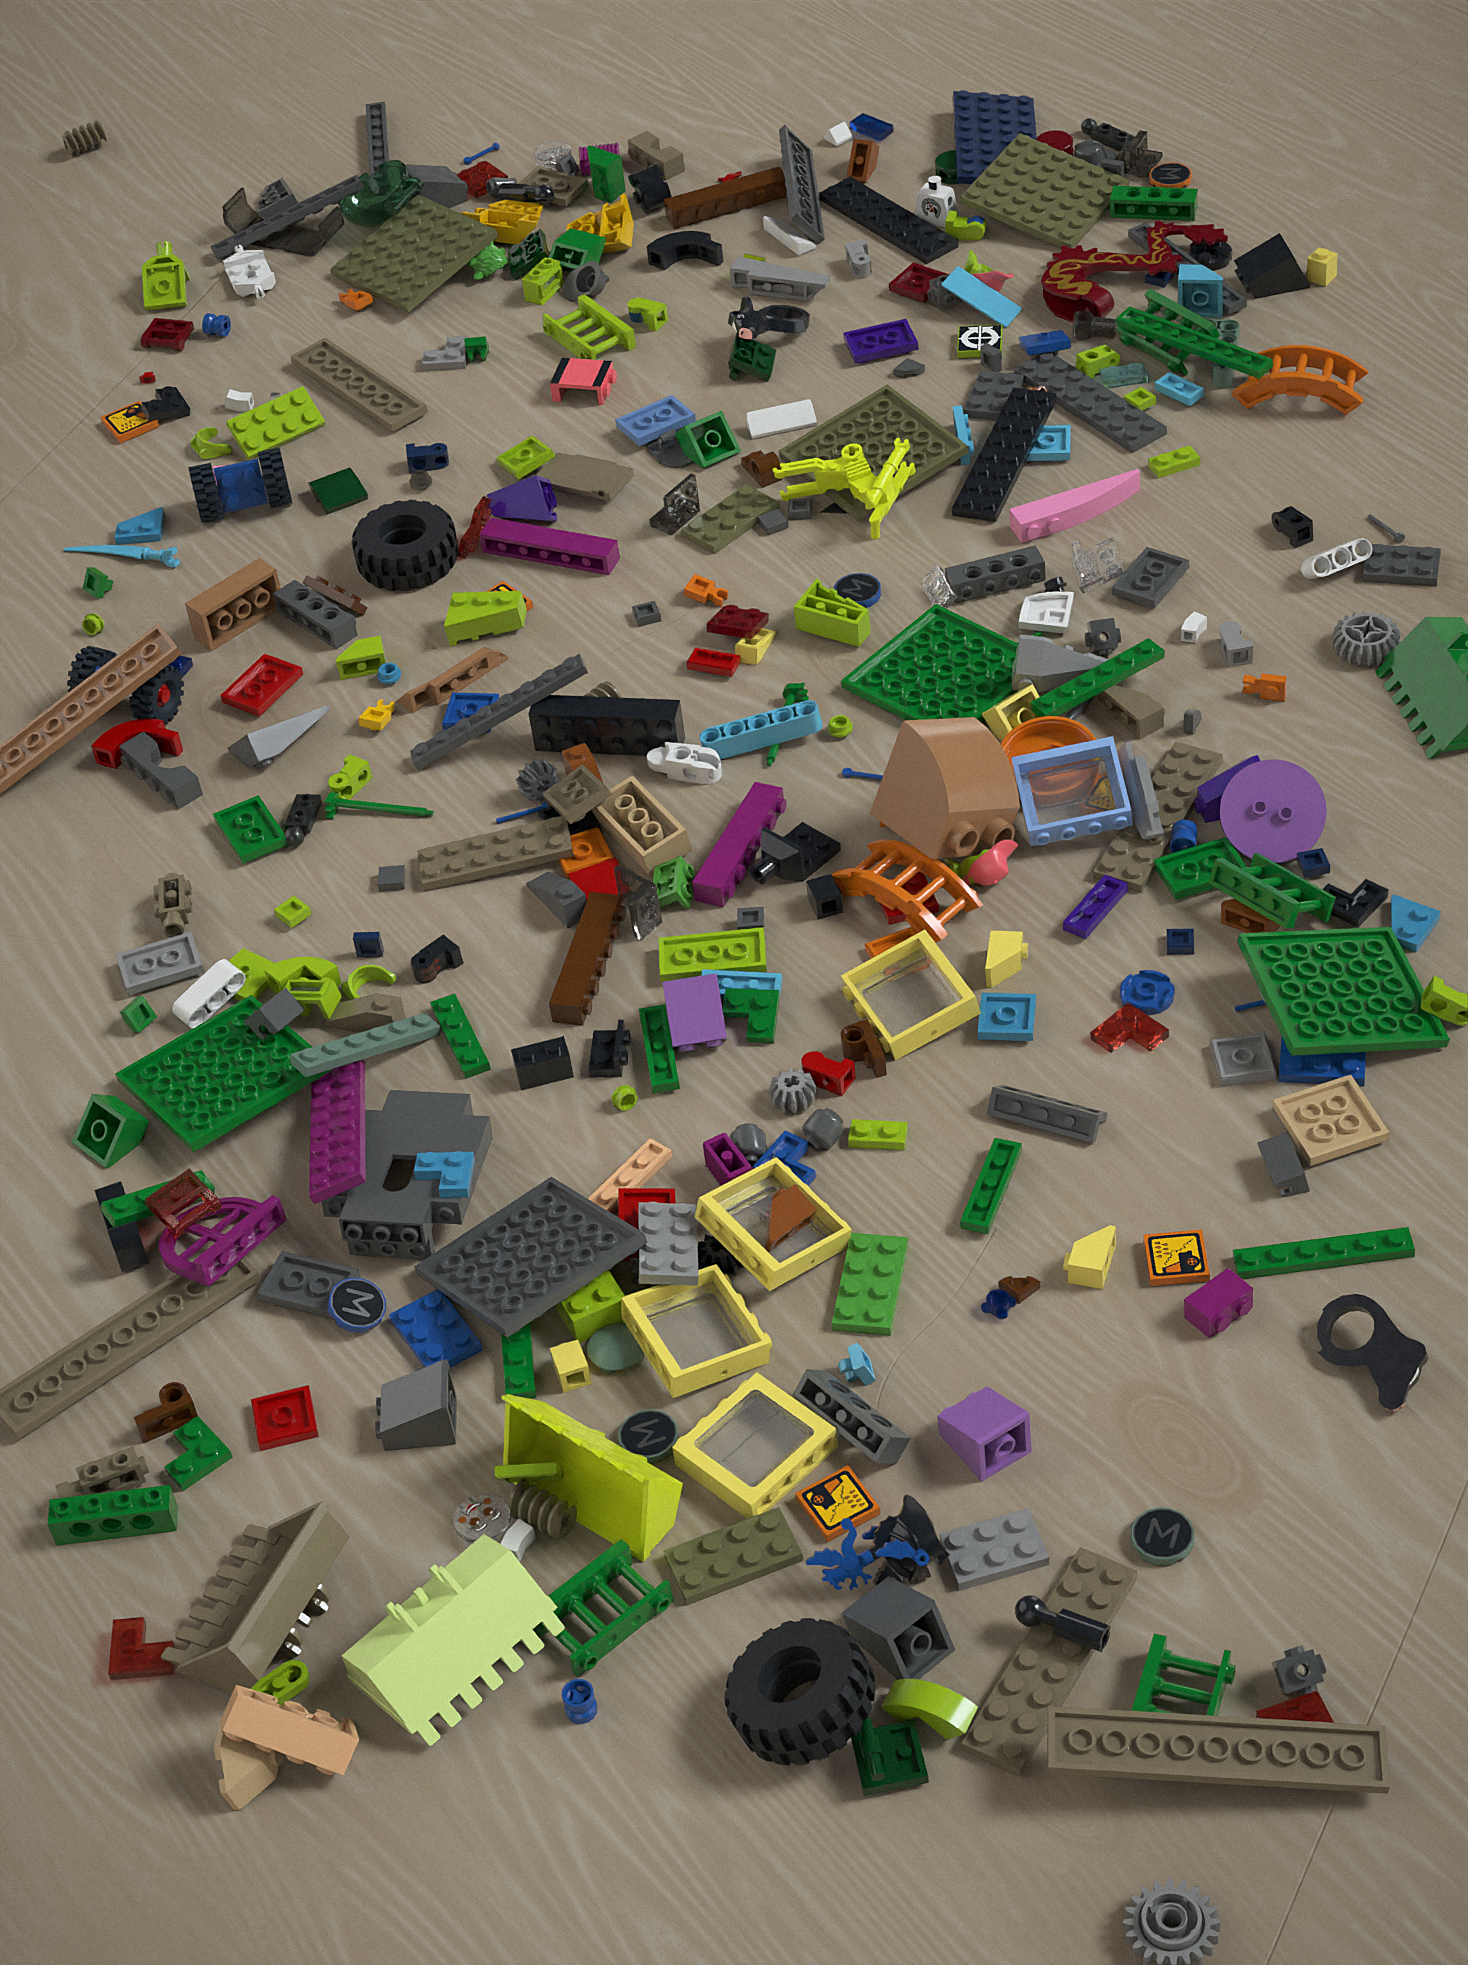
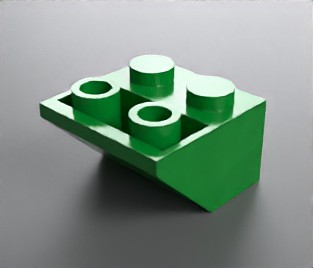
[548,228,607,272]

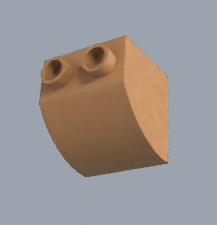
[870,717,1020,859]

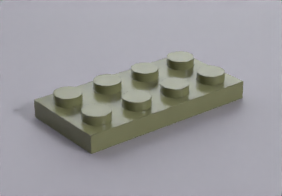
[681,484,780,554]
[664,1507,803,1605]

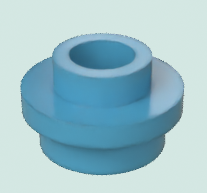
[377,663,402,684]

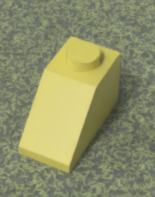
[985,930,1028,988]
[1063,1225,1116,1289]

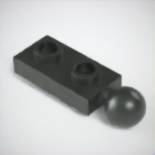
[1081,118,1136,153]
[284,793,322,847]

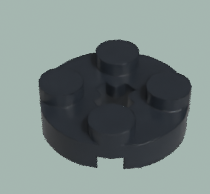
[1189,242,1232,271]

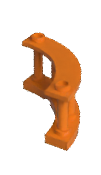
[1232,345,1368,416]
[831,839,983,943]

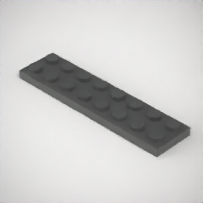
[779,125,825,244]
[1014,352,1167,453]

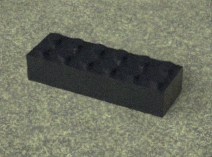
[528,695,685,756]

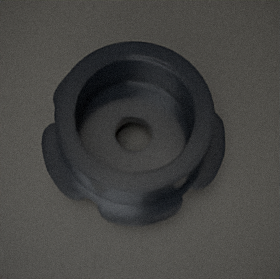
[1044,577,1067,592]

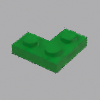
[723,988,780,1043]
[164,1416,233,1491]

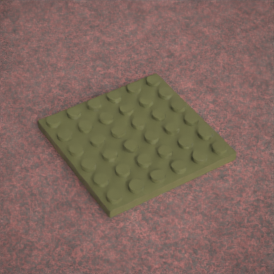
[959,133,1130,248]
[330,194,498,313]
[779,384,969,521]

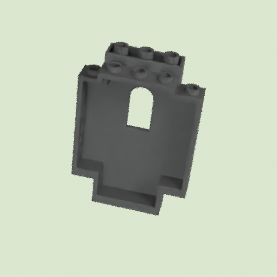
[321,1090,493,1259]

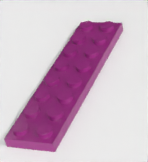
[309,1059,366,1204]

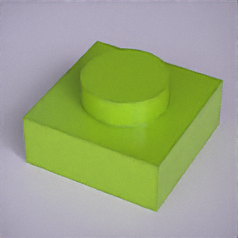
[1124,387,1156,411]
[274,895,311,928]

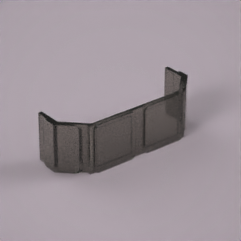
[222,187,345,257]

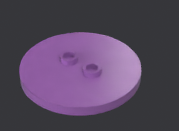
[1220,759,1327,864]

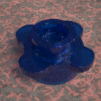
[981,1289,1016,1320]

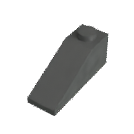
[526,872,587,929]

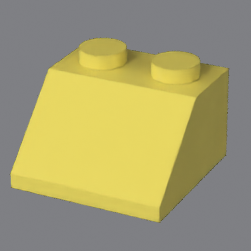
[982,684,1040,741]

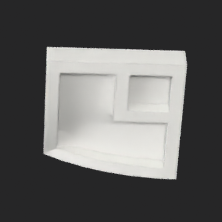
[1018,592,1074,634]

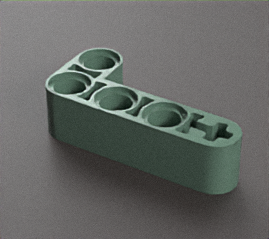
[1207,319,1240,389]

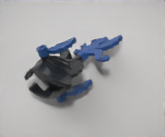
[805,1495,950,1590]

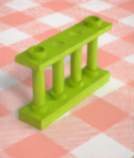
[542,294,636,360]

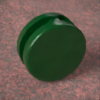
[935,150,960,185]

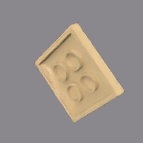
[1273,1075,1390,1166]

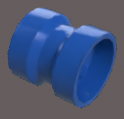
[202,313,231,337]
[1170,820,1198,853]
[561,1679,598,1724]

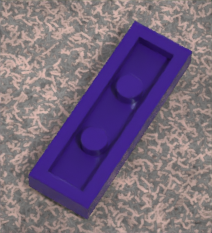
[1063,875,1128,939]

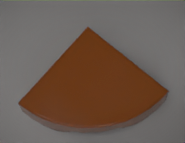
[998,1276,1040,1304]

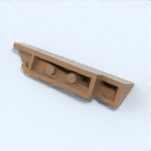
[397,647,508,713]

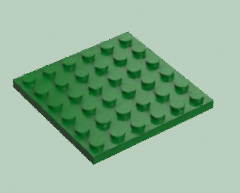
[841,604,1019,723]
[1237,927,1450,1056]
[115,995,333,1152]

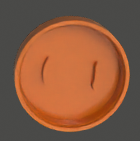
[1001,716,1101,808]

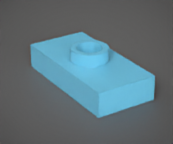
[1155,372,1204,406]

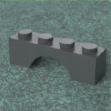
[119,732,203,809]

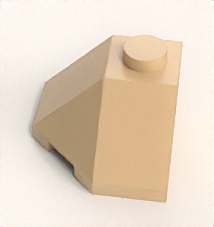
[214,1722,283,1811]

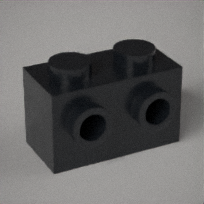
[511,1036,574,1090]

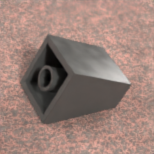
[400,164,468,208]
[375,1360,457,1451]
[841,1576,955,1680]

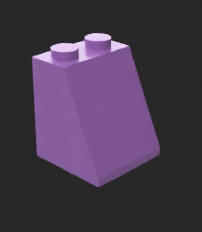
[663,973,727,1052]
[937,1386,1032,1482]

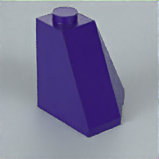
[486,475,557,522]
[1194,755,1261,823]

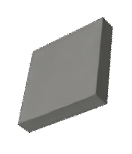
[1210,1032,1277,1087]

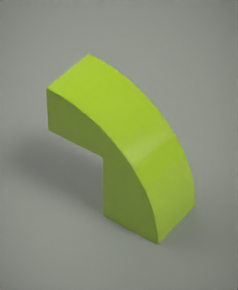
[264,957,342,994]
[881,1679,978,1740]

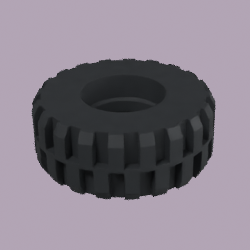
[352,500,459,591]
[724,1618,876,1766]

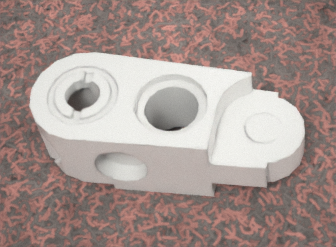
[647,742,722,784]

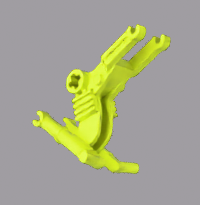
[773,438,916,539]

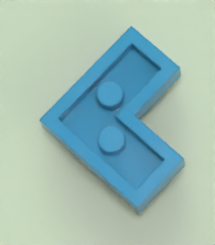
[414,1151,475,1198]

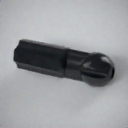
[498,183,554,205]
[1015,1595,1111,1652]

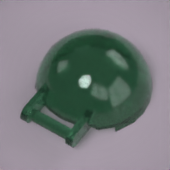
[336,160,424,228]

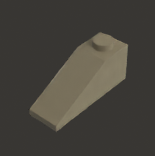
[1094,685,1165,739]
[322,993,406,1033]

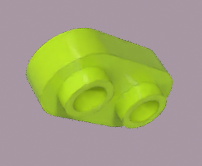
[251,1660,310,1705]

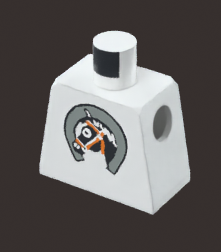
[915,176,959,227]

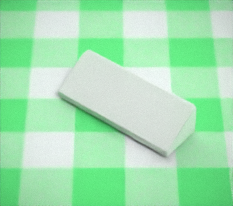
[763,216,816,256]
[746,399,817,439]

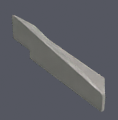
[730,257,830,301]
[1105,741,1164,839]

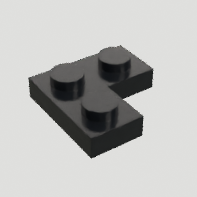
[141,386,190,421]
[1322,879,1389,928]

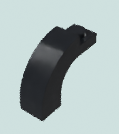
[646,231,724,270]

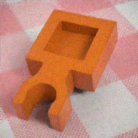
[338,289,373,311]
[684,574,729,607]
[1242,673,1287,702]

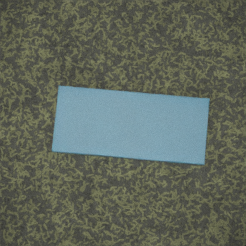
[941,266,1022,328]

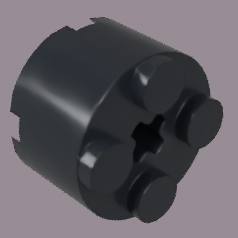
[628,164,671,214]

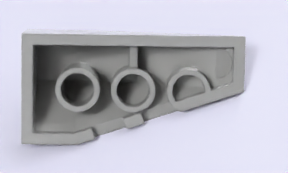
[1012,634,1108,692]

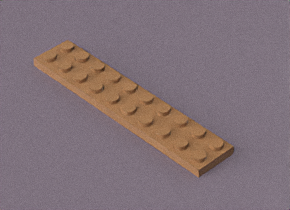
[0,623,182,794]

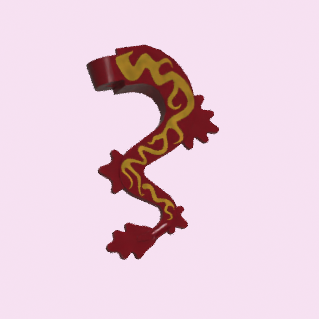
[1041,221,1228,326]

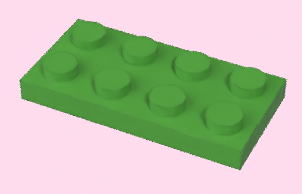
[832,1233,909,1335]

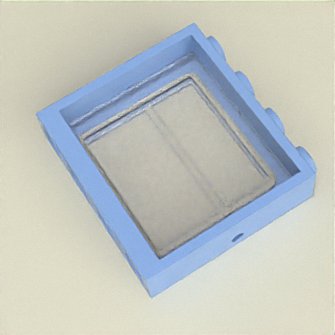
[1011,736,1133,846]

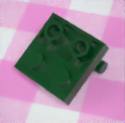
[507,229,550,280]
[728,333,776,382]
[851,1717,929,1796]

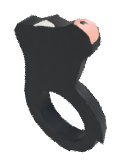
[728,296,810,339]
[1317,1294,1429,1412]

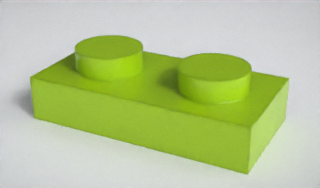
[1148,445,1200,478]
[848,1119,908,1150]

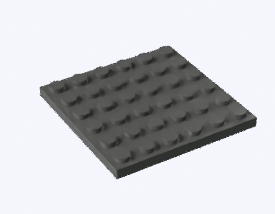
[414,1177,648,1337]

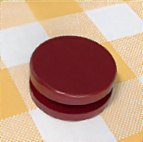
[1036,130,1074,156]

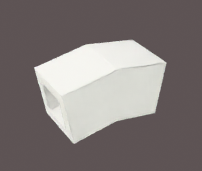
[225,389,254,412]
[1181,611,1207,643]
[501,1519,536,1562]

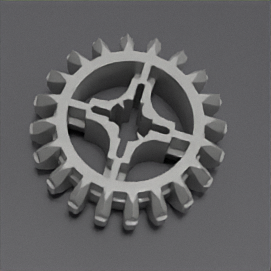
[1332,611,1400,667]

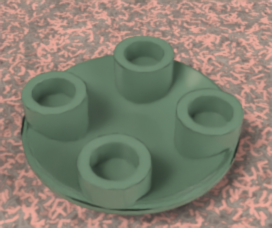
[587,1323,645,1375]

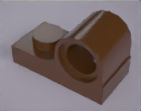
[741,450,782,488]
[841,1019,887,1078]
[134,1382,198,1443]

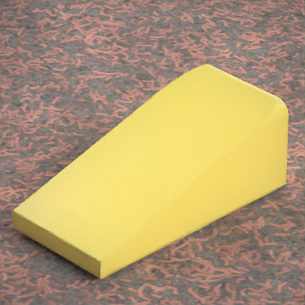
[735,628,776,665]

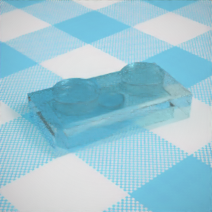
[1099,362,1148,389]

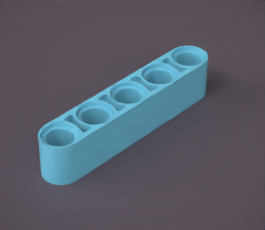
[699,700,823,760]

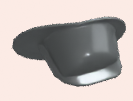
[1073,140,1119,167]
[563,261,609,301]

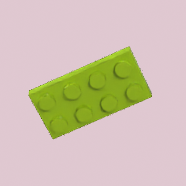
[226,386,325,461]
[658,927,767,982]

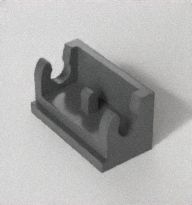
[243,988,304,1040]
[1257,1132,1310,1197]

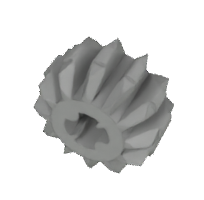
[769,1068,816,1114]

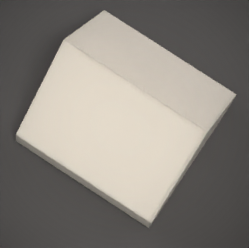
[824,122,852,146]

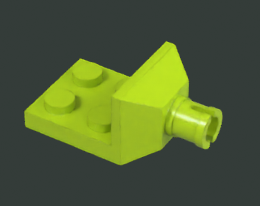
[142,241,190,311]

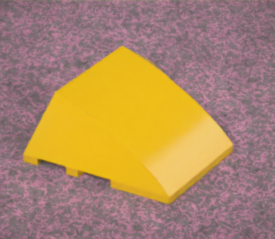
[566,193,634,253]
[461,200,543,244]

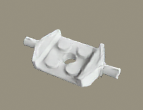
[223,245,276,299]

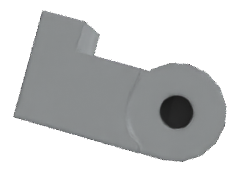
[845,239,872,279]
[1219,621,1253,668]

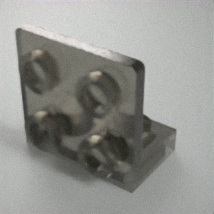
[649,473,700,535]
[614,865,662,941]

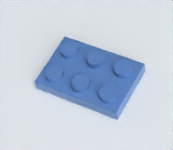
[615,395,696,446]

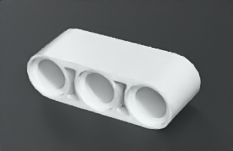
[1301,538,1372,579]
[172,959,246,1029]

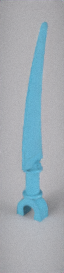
[64,545,180,568]

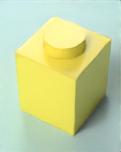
[1307,247,1338,286]
[550,1339,592,1393]

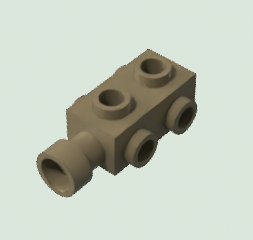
[153,873,192,938]
[55,1446,149,1498]

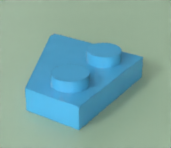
[115,507,165,545]
[1391,894,1441,952]

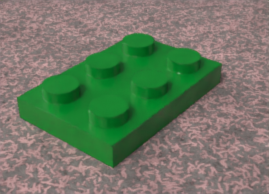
[213,795,287,864]
[1154,837,1247,900]

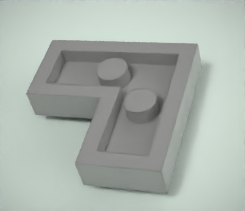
[422,336,468,371]

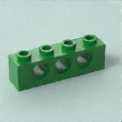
[1110,186,1198,221]
[47,1485,178,1546]

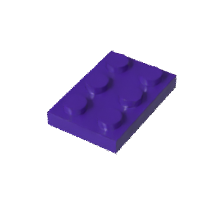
[843,319,919,364]

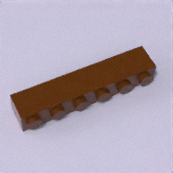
[664,166,787,229]
[549,892,626,1025]

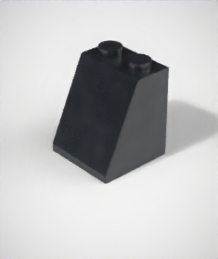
[1234,233,1310,299]

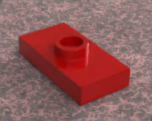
[686,648,741,677]

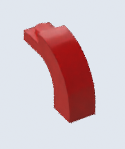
[91,719,183,770]

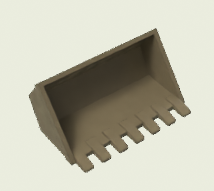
[161,1501,350,1693]

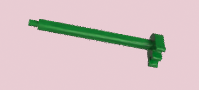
[766,682,809,767]
[324,792,434,819]

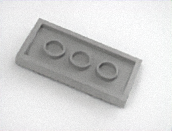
[638,1202,698,1286]

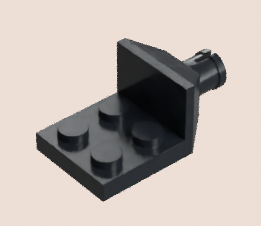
[750,822,841,884]

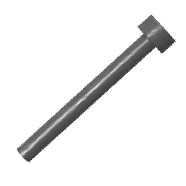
[1368,514,1405,543]

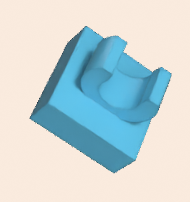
[838,1343,876,1386]

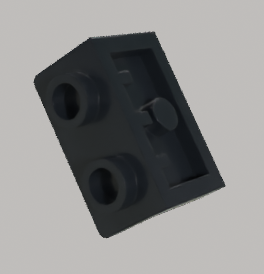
[588,1020,631,1077]

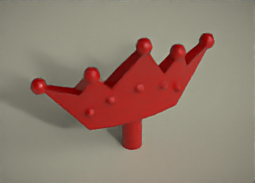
[718,171,742,182]

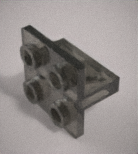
[1115,130,1163,178]

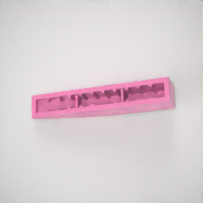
[1009,469,1140,543]

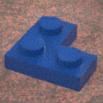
[753,1130,816,1186]

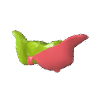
[964,250,1014,292]
[944,840,1018,886]

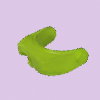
[190,427,232,459]
[342,965,396,1000]

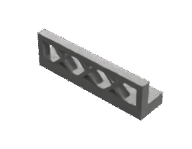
[987,1085,1108,1143]

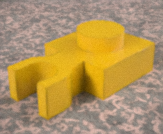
[358,699,395,731]

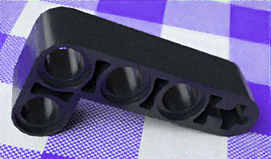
[94,1181,149,1272]

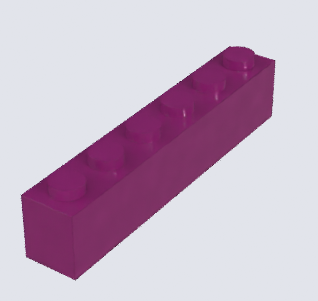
[480,518,620,575]
[692,782,787,907]

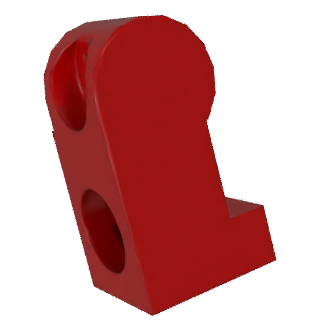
[801,1051,856,1096]

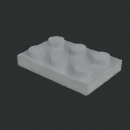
[116,932,204,995]
[939,1508,1050,1591]

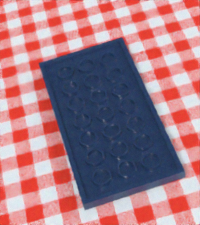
[952,90,1037,184]

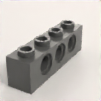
[945,545,1046,604]
[273,580,358,649]
[793,1369,911,1464]

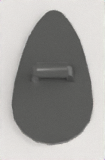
[645,429,694,468]

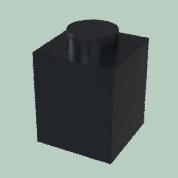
[806,874,843,920]

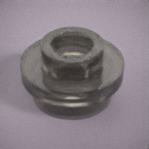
[409,470,432,491]

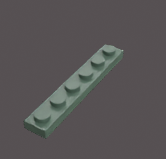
[290,1013,440,1077]

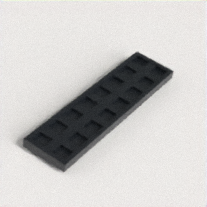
[819,176,959,265]
[951,387,1057,522]

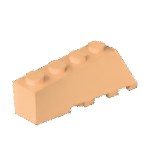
[220,1685,359,1776]

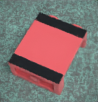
[550,358,617,405]

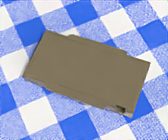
[536,452,634,501]

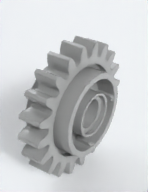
[1123,1878,1220,1965]

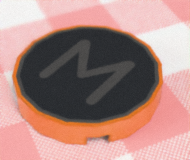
[1149,162,1192,188]

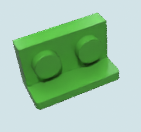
[650,856,695,909]

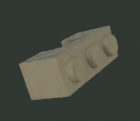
[627,131,685,181]

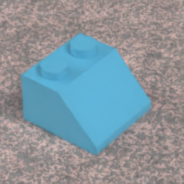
[1178,264,1223,317]

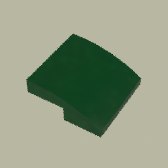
[308,467,368,515]

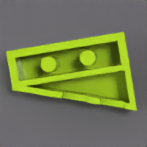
[794,578,871,647]
[444,591,527,647]

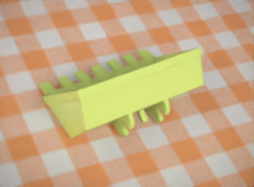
[342,1534,565,1746]

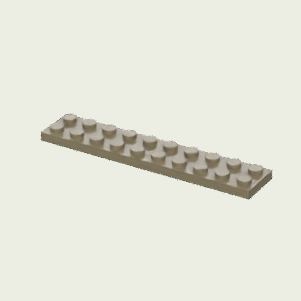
[0,1257,261,1440]
[1047,1706,1390,1794]

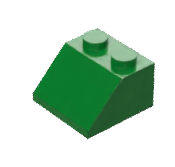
[587,145,626,203]
[675,410,741,469]
[72,1094,149,1168]

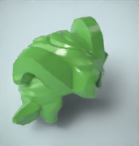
[466,241,508,280]

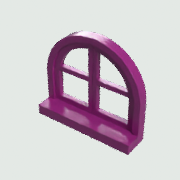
[159,1195,287,1286]

